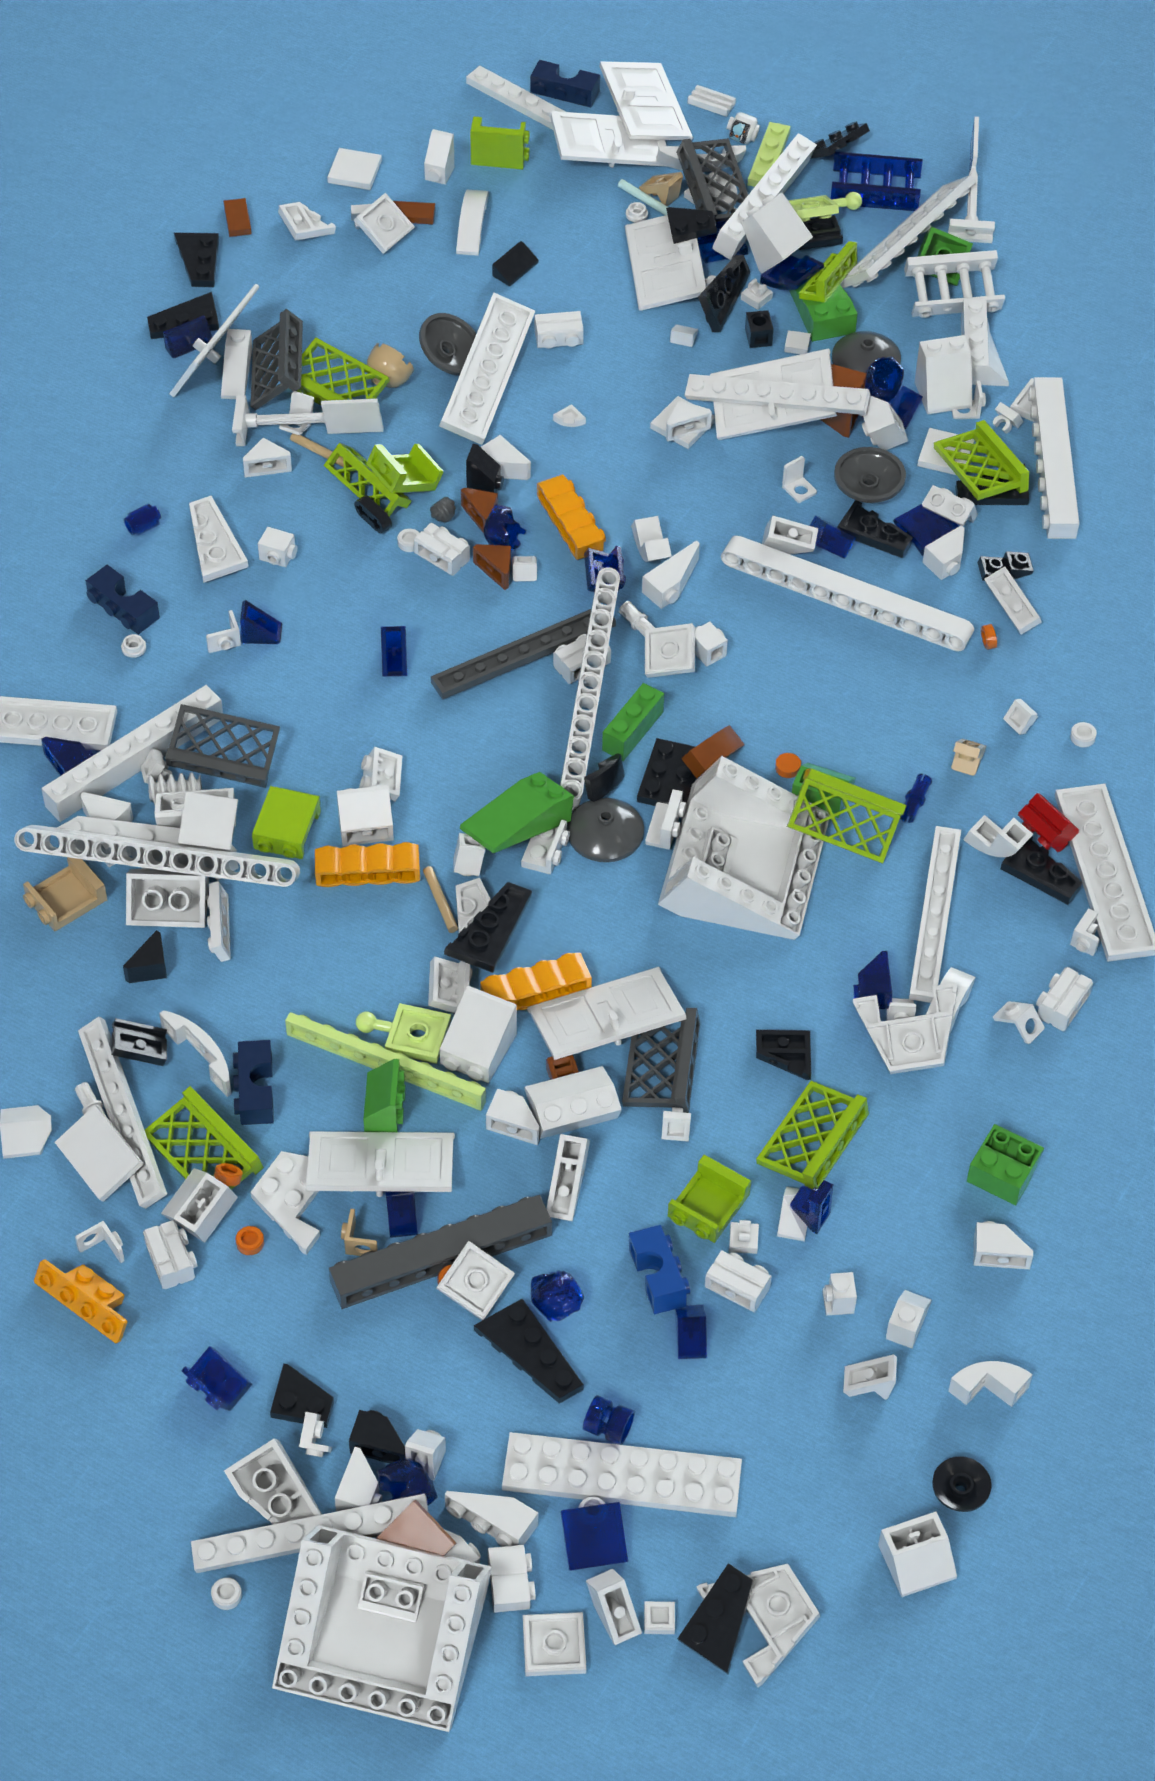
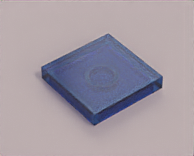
[560,1502,628,1571]

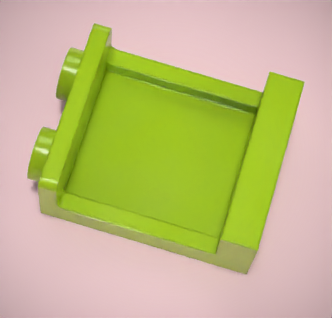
[470,116,530,170]
[366,443,443,493]
[252,786,321,859]
[668,1155,751,1243]

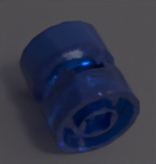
[582,1395,635,1445]

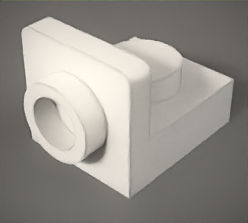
[1070,908,1100,956]
[299,1412,332,1457]

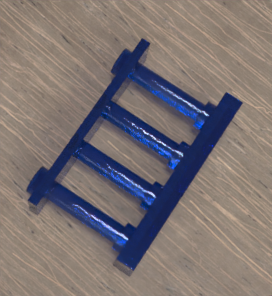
[830,152,923,211]

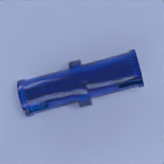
[900,774,932,823]

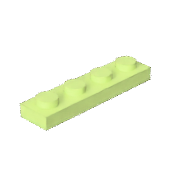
[747,122,791,187]

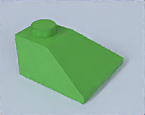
[917,227,973,286]

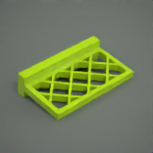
[297,337,390,406]
[934,420,1029,500]
[786,768,906,863]
[756,1081,869,1194]
[145,1086,264,1190]

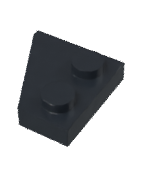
[756,1030,811,1080]

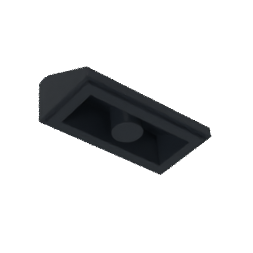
[492,241,539,286]

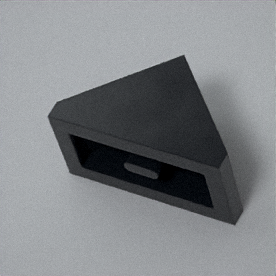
[123,930,167,983]

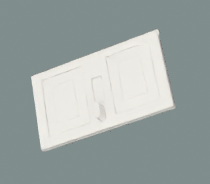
[599,62,693,140]
[549,111,668,168]
[625,215,706,311]
[169,284,259,397]
[710,348,837,440]
[527,967,686,1060]
[306,1131,455,1197]

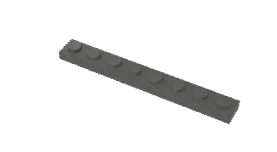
[431,604,616,700]

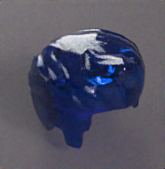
[865,356,904,402]
[484,504,526,553]
[530,1270,584,1322]
[377,1458,438,1505]

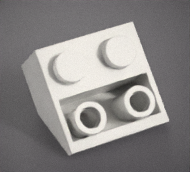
[859,396,908,450]
[337,785,394,846]
[161,1168,238,1243]
[878,1512,957,1597]

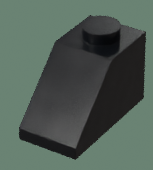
[466,444,504,493]
[349,1410,406,1468]

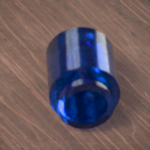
[123,503,161,535]

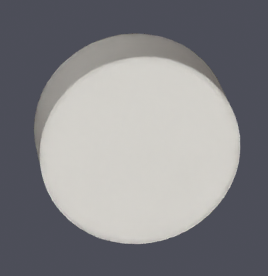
[397,529,420,552]
[1070,722,1097,747]
[211,1578,242,1610]

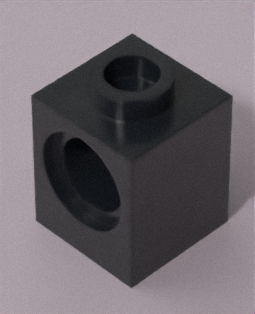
[745,310,774,348]

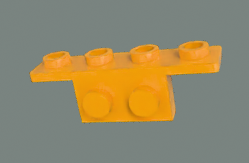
[34,1259,127,1344]

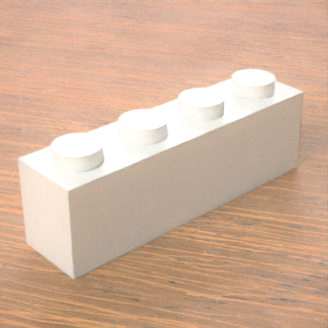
[961,299,1009,386]

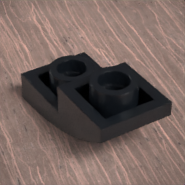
[977,551,1034,581]
[584,753,624,802]

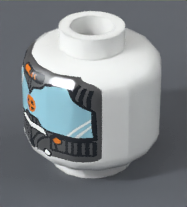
[726,112,760,145]

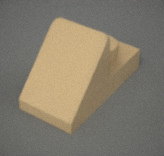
[639,172,683,206]
[951,738,986,776]

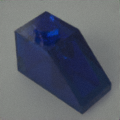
[41,737,94,776]
[853,951,892,1010]

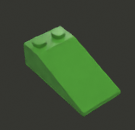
[784,270,857,342]
[460,772,574,853]

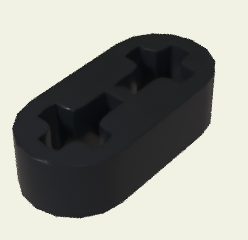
[354,495,392,533]

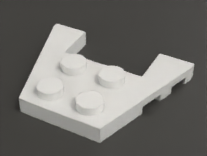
[853,982,958,1074]
[251,1151,353,1255]
[696,1564,820,1687]

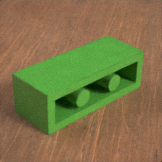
[602,683,664,761]

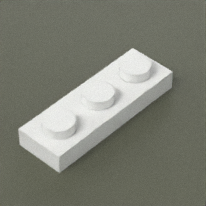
[984,566,1042,635]
[206,881,231,962]

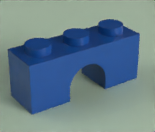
[628,1225,690,1315]

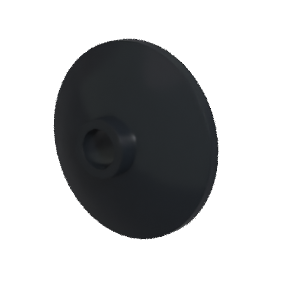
[932,1457,991,1512]

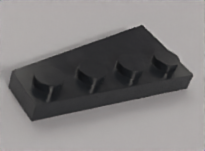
[698,255,750,332]
[444,882,532,973]
[474,1299,584,1404]

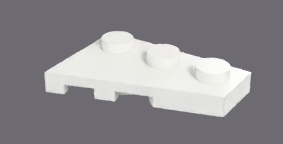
[456,878,510,943]

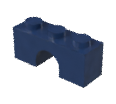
[530,60,600,108]
[85,564,160,635]
[233,1040,274,1125]

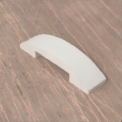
[656,145,746,172]
[456,189,489,256]
[159,1010,231,1097]

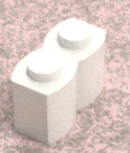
[488,1545,535,1613]

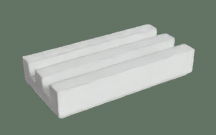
[688,85,736,117]

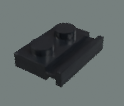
[799,215,843,250]
[111,1018,167,1066]

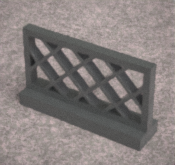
[676,138,748,222]
[251,309,303,410]
[165,704,280,788]
[622,1008,700,1113]

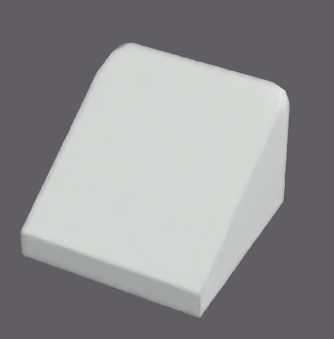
[670,324,698,347]
[512,556,537,581]

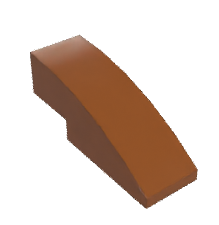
[681,725,745,778]

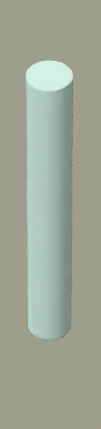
[618,179,668,215]

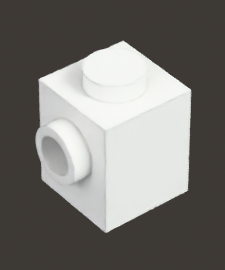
[258,527,297,567]
[695,622,728,667]
[453,833,485,876]

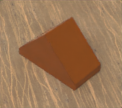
[461,488,498,536]
[473,544,511,590]

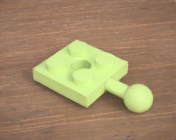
[788,192,862,222]
[356,1003,451,1064]

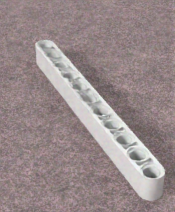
[721,536,974,651]
[560,568,620,811]
[14,825,300,887]

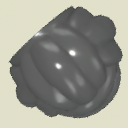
[430,497,456,522]

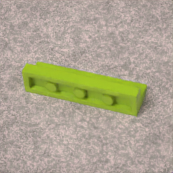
[799,241,857,302]
[323,443,411,517]

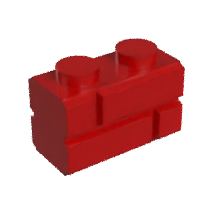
[1018,793,1079,852]

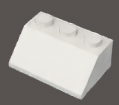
[154,788,236,828]
[126,869,209,928]
[524,1066,622,1139]

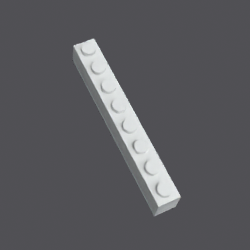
[712,133,817,260]
[1028,377,1079,539]
[41,685,223,822]

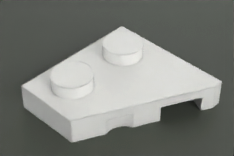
[278,202,336,241]

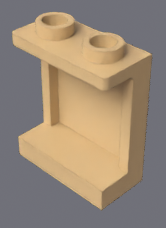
[23,857,107,931]

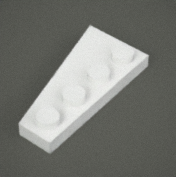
[189,496,248,583]

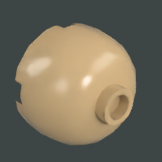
[367,343,414,388]

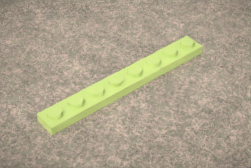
[285,1012,486,1111]

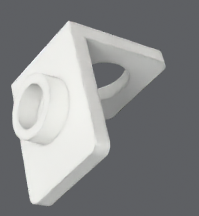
[952,381,986,419]
[279,391,314,435]
[782,456,817,503]
[206,610,241,653]
[886,998,916,1021]
[993,1001,1045,1044]
[75,1221,125,1263]

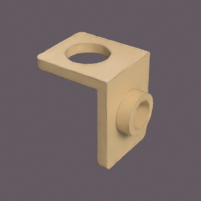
[341,1209,378,1256]

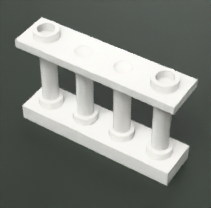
[904,250,1005,318]

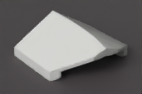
[0,1105,52,1159]

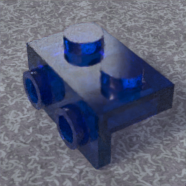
[584,546,626,592]
[181,1346,252,1411]

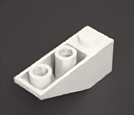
[445,1491,538,1547]

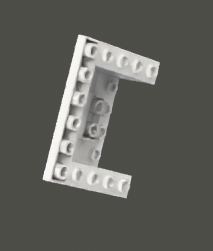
[658,756,829,940]
[272,1525,492,1732]

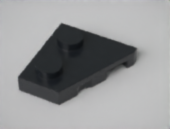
[666,207,718,244]
[270,1363,334,1428]

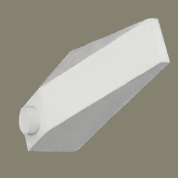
[224,1439,322,1524]

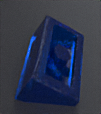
[163,316,212,358]

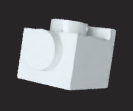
[822,1272,857,1316]

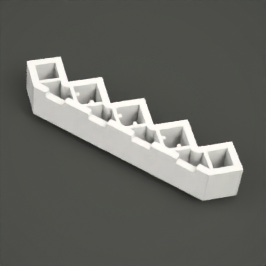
[57,816,239,881]

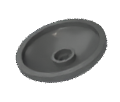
[419,313,476,375]
[832,331,901,384]
[834,447,906,503]
[567,798,644,862]

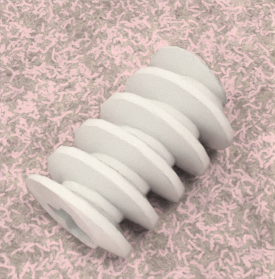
[148,772,202,805]

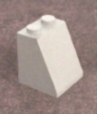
[741,192,813,274]
[915,335,972,414]
[440,986,517,1083]

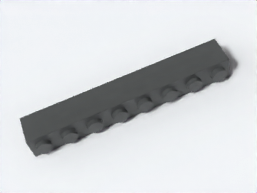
[329,1195,552,1309]

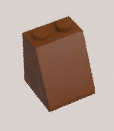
[820,364,867,438]

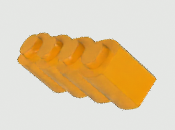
[537,474,606,560]
[315,842,420,887]
[480,953,592,1010]

